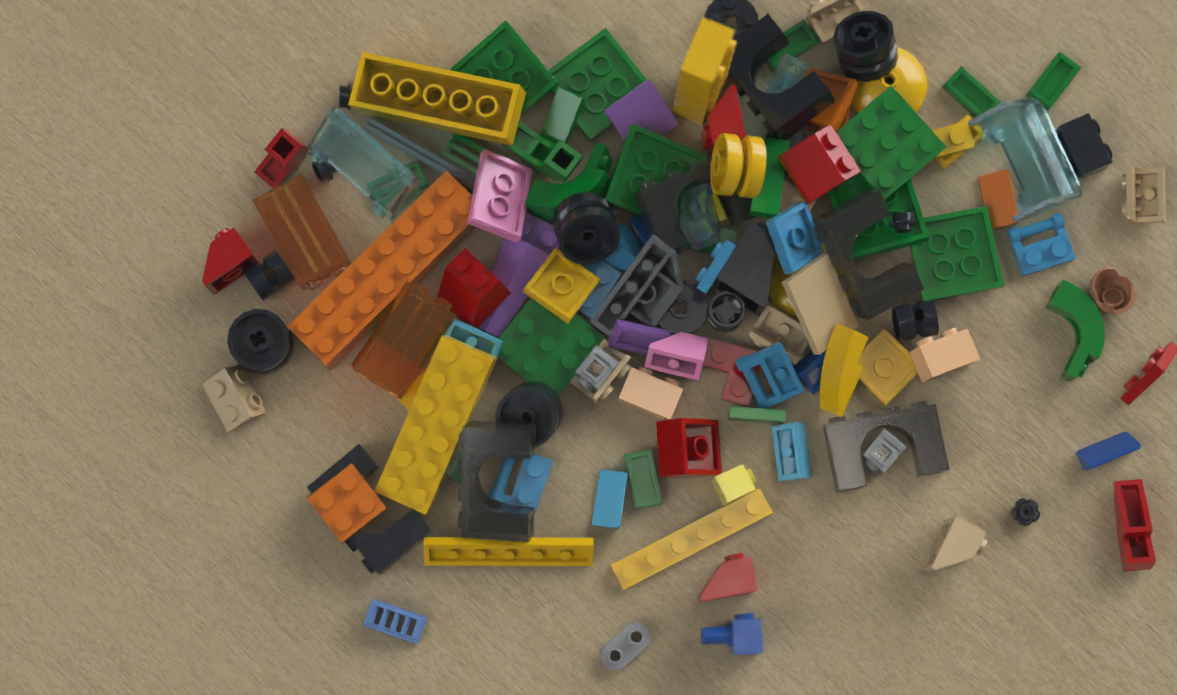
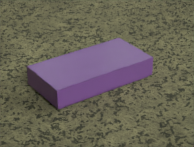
[608,319,670,355]

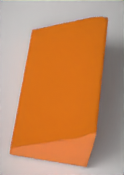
[978,169,1019,230]

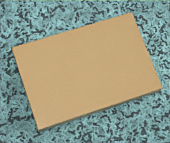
[782,254,859,355]

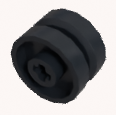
[833,11,899,82]
[552,192,620,265]
[227,309,294,375]
[495,381,563,449]

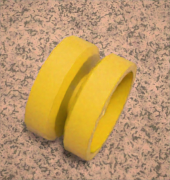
[710,133,766,198]

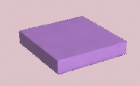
[604,79,679,142]

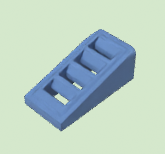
[363,599,427,644]

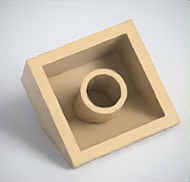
[922,516,987,572]

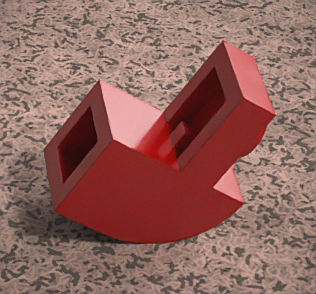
[254,128,308,190]

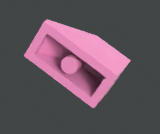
[644,332,708,380]

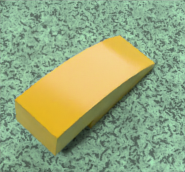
[820,323,869,417]

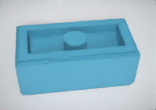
[444,317,503,357]
[771,422,812,482]
[592,470,628,529]

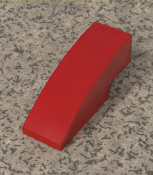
[1113,479,1156,572]

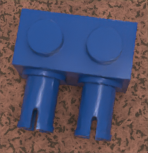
[701,613,763,655]

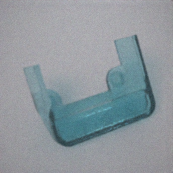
[968,98,1082,222]
[308,106,423,224]

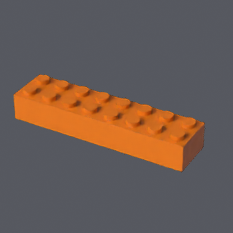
[287,171,476,371]

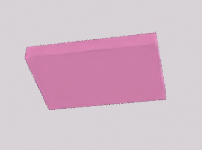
[467,149,533,243]

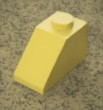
[711,464,757,506]

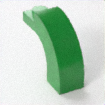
[501,121,583,183]
[525,143,612,220]
[1045,279,1105,382]

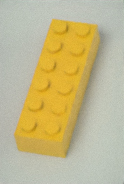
[672,17,737,126]
[348,52,526,146]
[374,335,498,515]

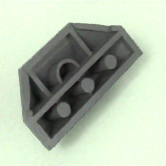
[590,234,685,337]

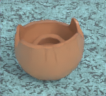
[1088,267,1136,314]

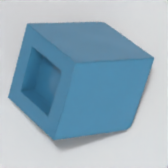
[605,223,643,272]

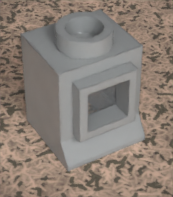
[575,345,619,391]
[860,429,906,475]

